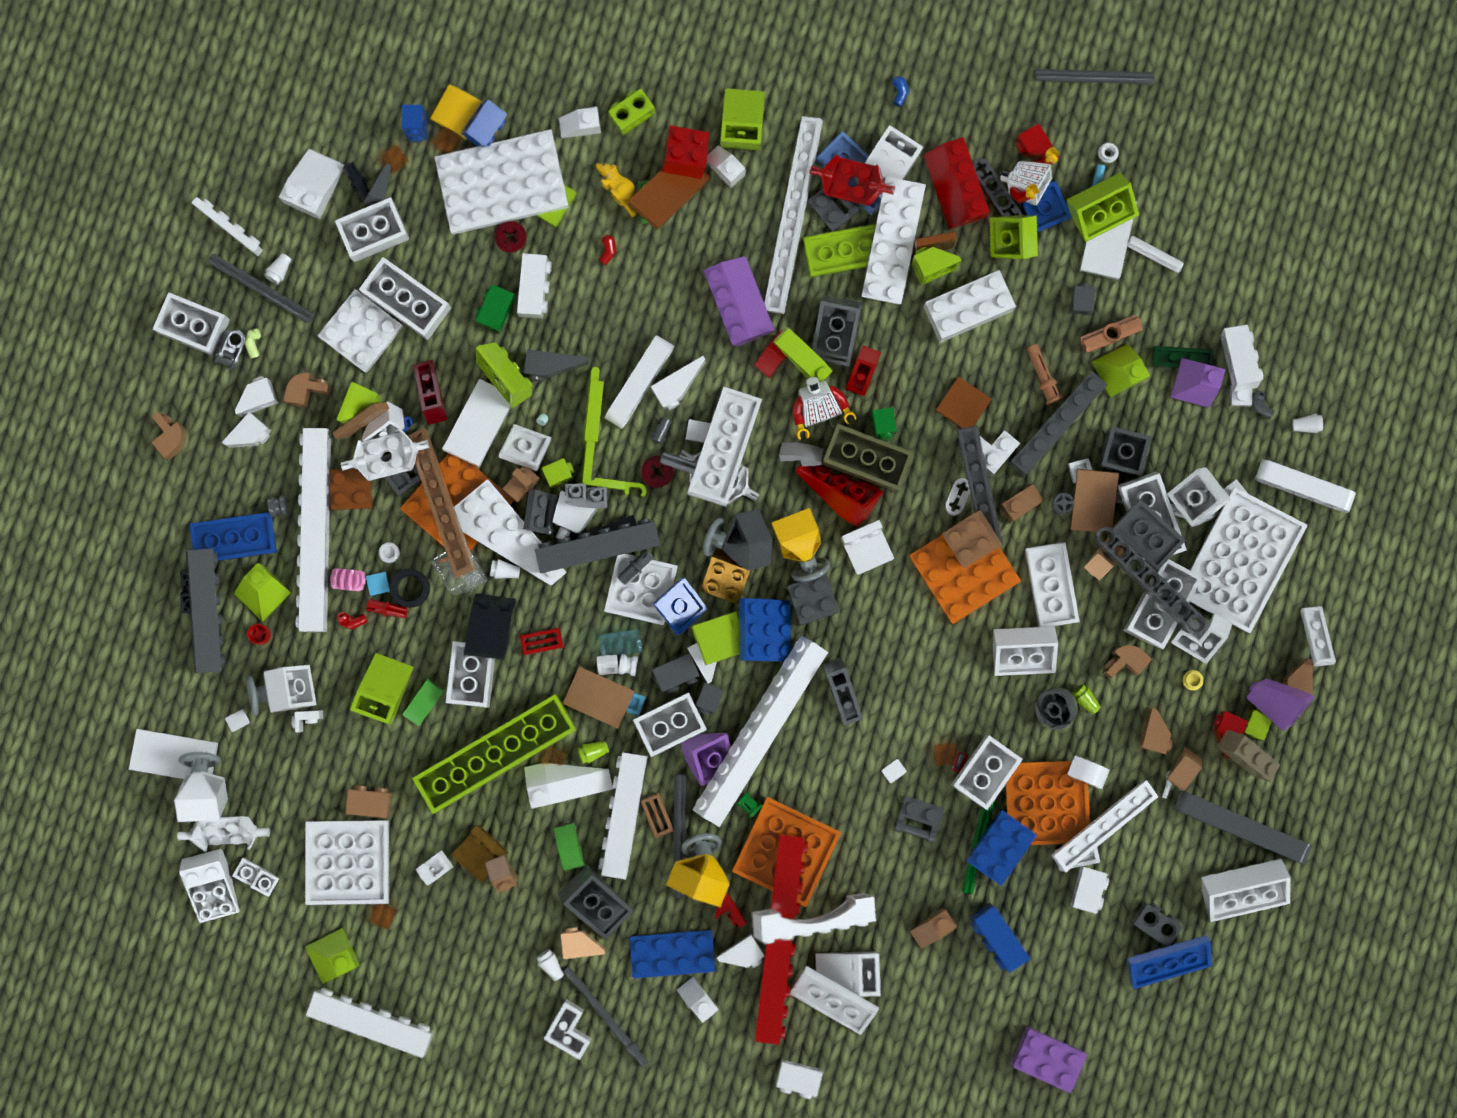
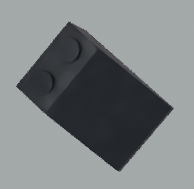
[464,593,516,660]

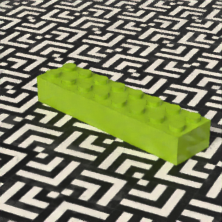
[412,694,578,814]

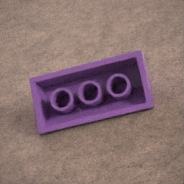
[703,256,775,347]

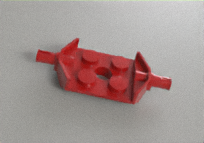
[809,155,895,206]

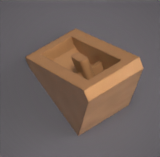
[1166,747,1203,791]

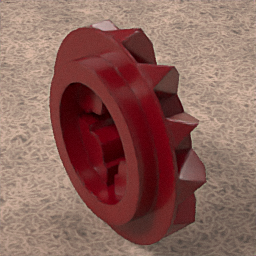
[495,221,527,253]
[641,455,674,488]

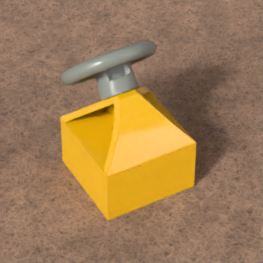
[772,508,830,582]
[666,833,729,907]

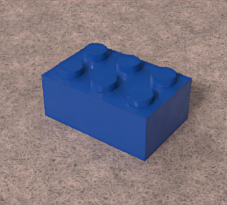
[965,810,1037,886]
[970,903,1031,973]

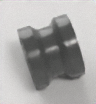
[1052,493,1074,514]
[268,495,289,517]

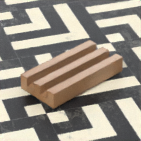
[640,793,674,839]

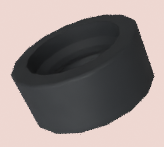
[390,569,430,608]

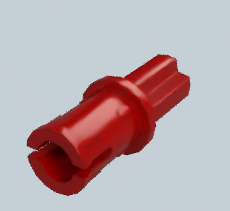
[367,599,408,619]

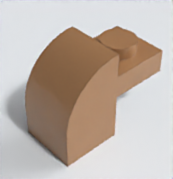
[284,373,332,408]
[151,412,186,460]
[502,466,539,504]
[1103,645,1152,678]

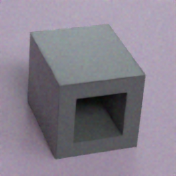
[1070,284,1095,315]
[696,683,724,716]

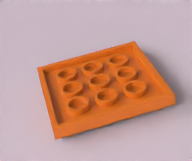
[400,453,515,552]
[909,535,1021,624]
[1005,761,1090,845]
[732,797,842,907]

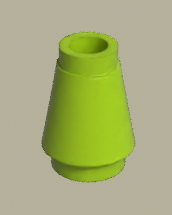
[1072,684,1101,714]
[577,741,609,764]

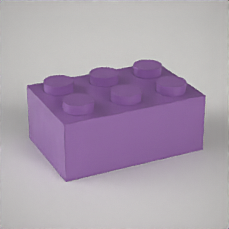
[1010,1025,1087,1093]

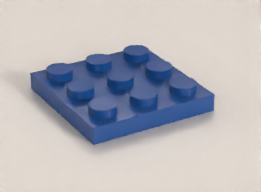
[739,598,791,662]

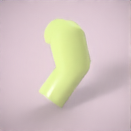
[244,328,261,359]

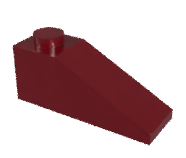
[413,360,448,425]

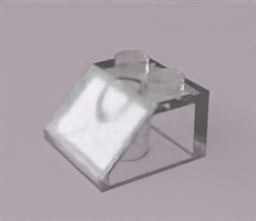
[430,542,488,595]

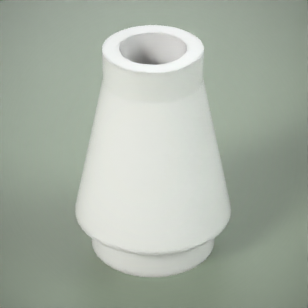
[264,253,292,285]
[1292,414,1323,434]
[490,559,520,579]
[536,949,564,981]

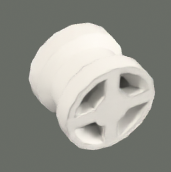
[619,654,638,676]

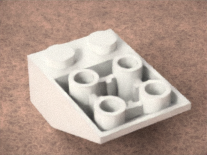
[854,125,923,198]
[179,849,240,923]
[815,951,881,997]

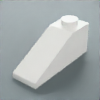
[651,356,705,410]

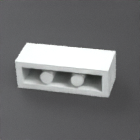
[517,253,551,319]
[1220,325,1263,392]

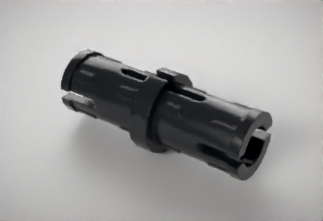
[343,162,370,203]

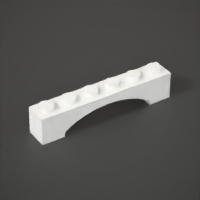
[752,893,876,943]

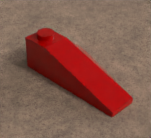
[795,464,883,527]

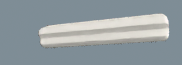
[1127,236,1184,273]

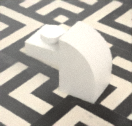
[1067,756,1110,789]

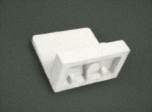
[841,520,894,575]

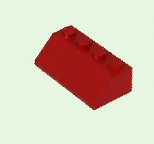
[923,137,990,230]

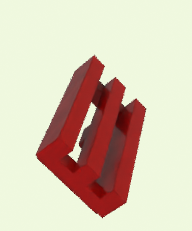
[519,627,564,656]

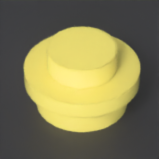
[1182,670,1203,690]

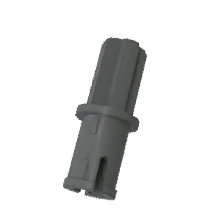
[617,549,654,585]

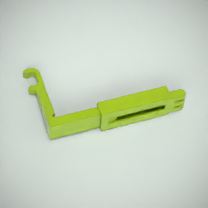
[581,367,646,498]

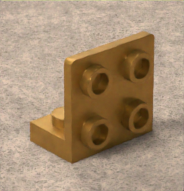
[701,547,751,604]
[452,825,509,882]

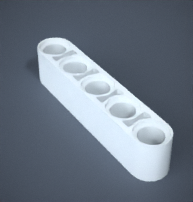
[605,335,674,429]
[1255,460,1356,513]

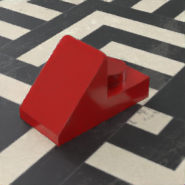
[714,892,747,928]

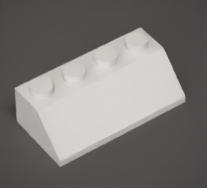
[1123,559,1202,649]
[1201,859,1290,922]

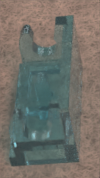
[599,629,643,656]

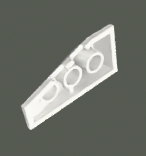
[524,763,613,809]

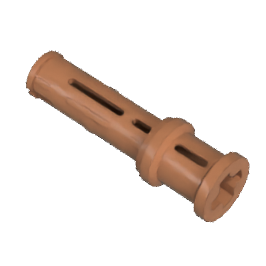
[1026,344,1064,406]

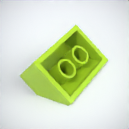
[1066,173,1139,242]
[476,342,533,409]

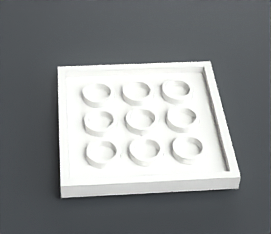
[305,820,389,905]

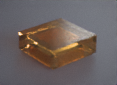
[432,127,461,154]
[381,144,409,173]
[933,744,956,766]
[541,746,568,766]
[369,904,397,929]

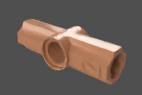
[1079,314,1143,354]

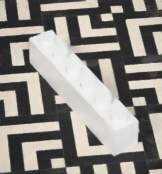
[599,752,648,879]
[306,988,434,1058]

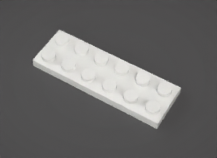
[861,177,926,305]
[687,387,762,507]

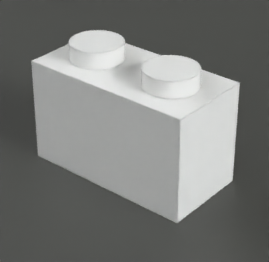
[1070,866,1109,914]
[776,1059,823,1099]

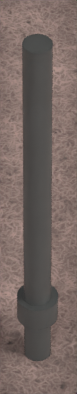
[563,967,649,1067]

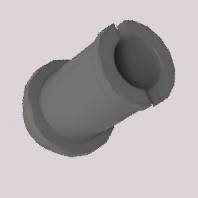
[650,417,672,444]

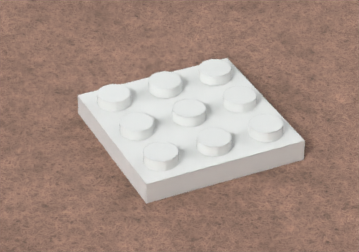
[318,289,404,373]
[604,554,678,626]

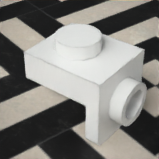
[416,850,454,886]

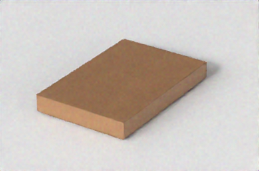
[1070,469,1119,533]
[563,667,635,729]

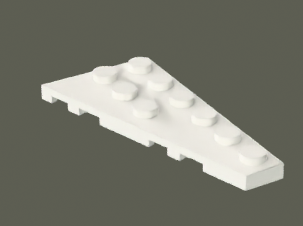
[454,479,567,585]

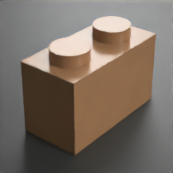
[346,785,392,818]

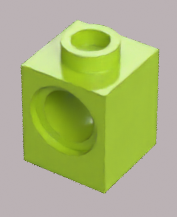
[542,458,575,489]
[1243,708,1272,741]

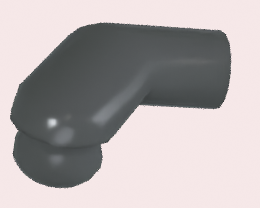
[1252,390,1275,419]

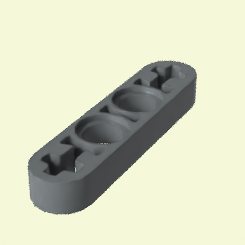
[973,158,1022,216]

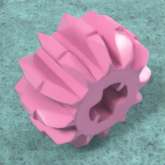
[330,568,366,591]

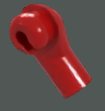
[598,235,617,266]
[336,612,368,630]

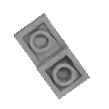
[779,442,824,466]
[565,483,608,508]

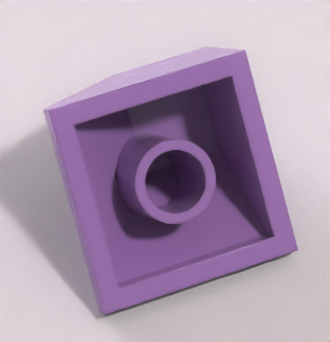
[1170,358,1226,408]
[681,733,731,786]

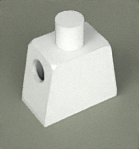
[553,490,598,539]

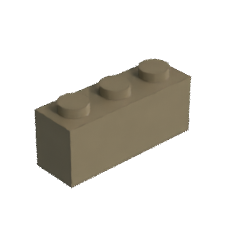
[1218,730,1280,782]

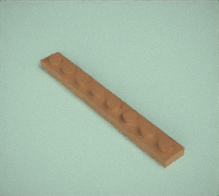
[408,428,476,578]

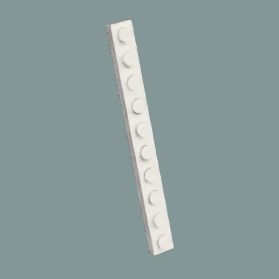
[764,116,823,315]

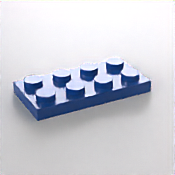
[190,512,277,561]
[630,929,715,979]
[1128,935,1212,989]

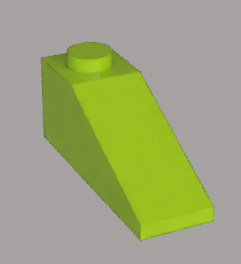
[773,327,832,382]

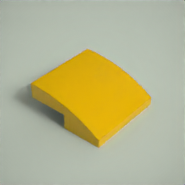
[430,84,482,139]

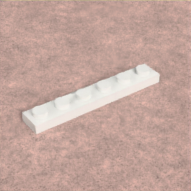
[1051,780,1158,872]

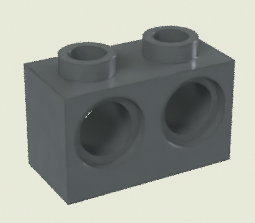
[1130,902,1182,947]

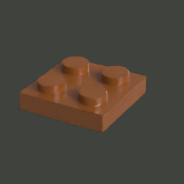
[329,468,373,511]

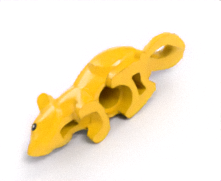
[596,163,637,217]

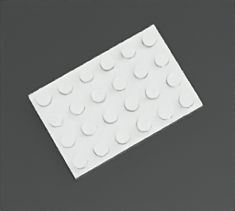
[435,129,569,235]
[1190,487,1308,633]

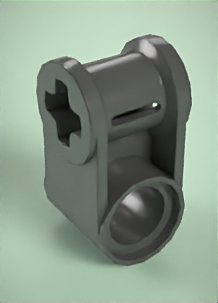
[212,329,245,370]

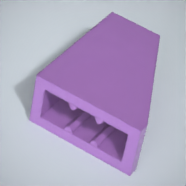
[1246,678,1315,731]

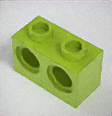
[608,88,655,136]

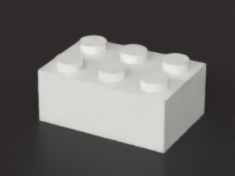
[335,197,410,263]
[152,292,230,356]
[446,641,495,707]
[633,693,707,757]

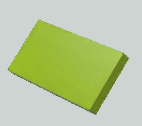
[803,224,876,278]

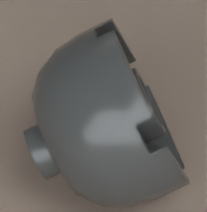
[1035,687,1078,730]

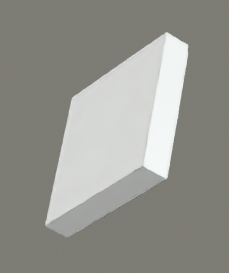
[499,424,551,471]

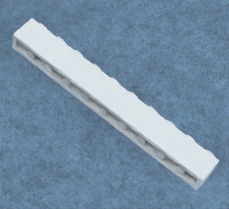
[296,428,331,632]
[693,636,828,827]

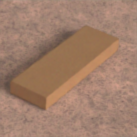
[333,402,390,439]

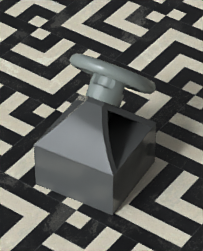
[703,509,772,571]

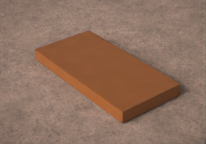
[628,170,711,230]

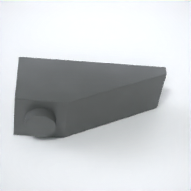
[524,349,589,381]
[822,657,863,726]

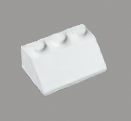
[992,626,1058,676]
[951,735,1023,810]

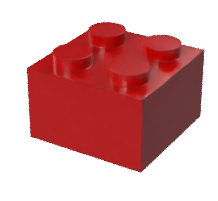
[662,125,709,179]

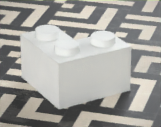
[980,430,1020,477]
[1171,614,1232,664]
[544,999,592,1060]

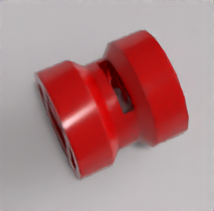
[247,624,272,645]

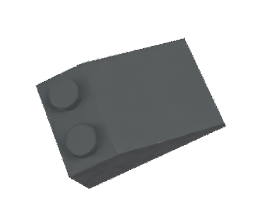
[812,295,863,367]
[558,865,634,940]

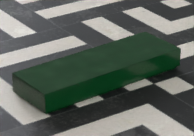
[1151,346,1214,369]

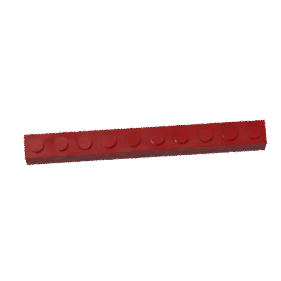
[755,832,808,1045]

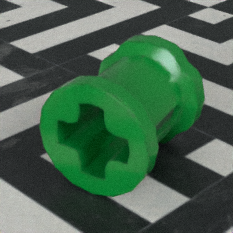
[735,791,763,819]

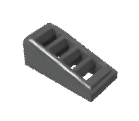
[364,164,391,206]

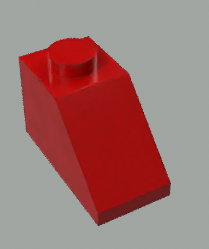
[1016,123,1060,164]
[754,331,787,378]
[846,345,882,396]
[1213,711,1248,759]

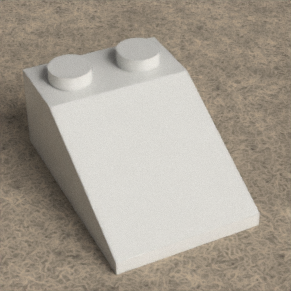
[279,149,345,219]

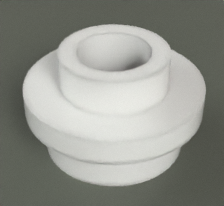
[1098,143,1118,163]

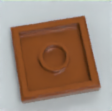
[912,231,957,255]
[935,377,992,428]

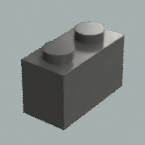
[652,653,700,694]

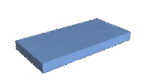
[815,131,881,216]

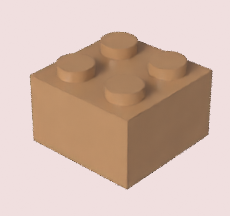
[942,510,1002,569]

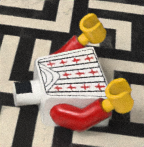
[1000,147,1060,206]
[792,377,856,440]

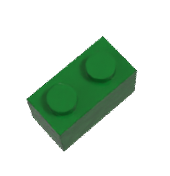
[475,284,516,334]
[870,407,897,442]

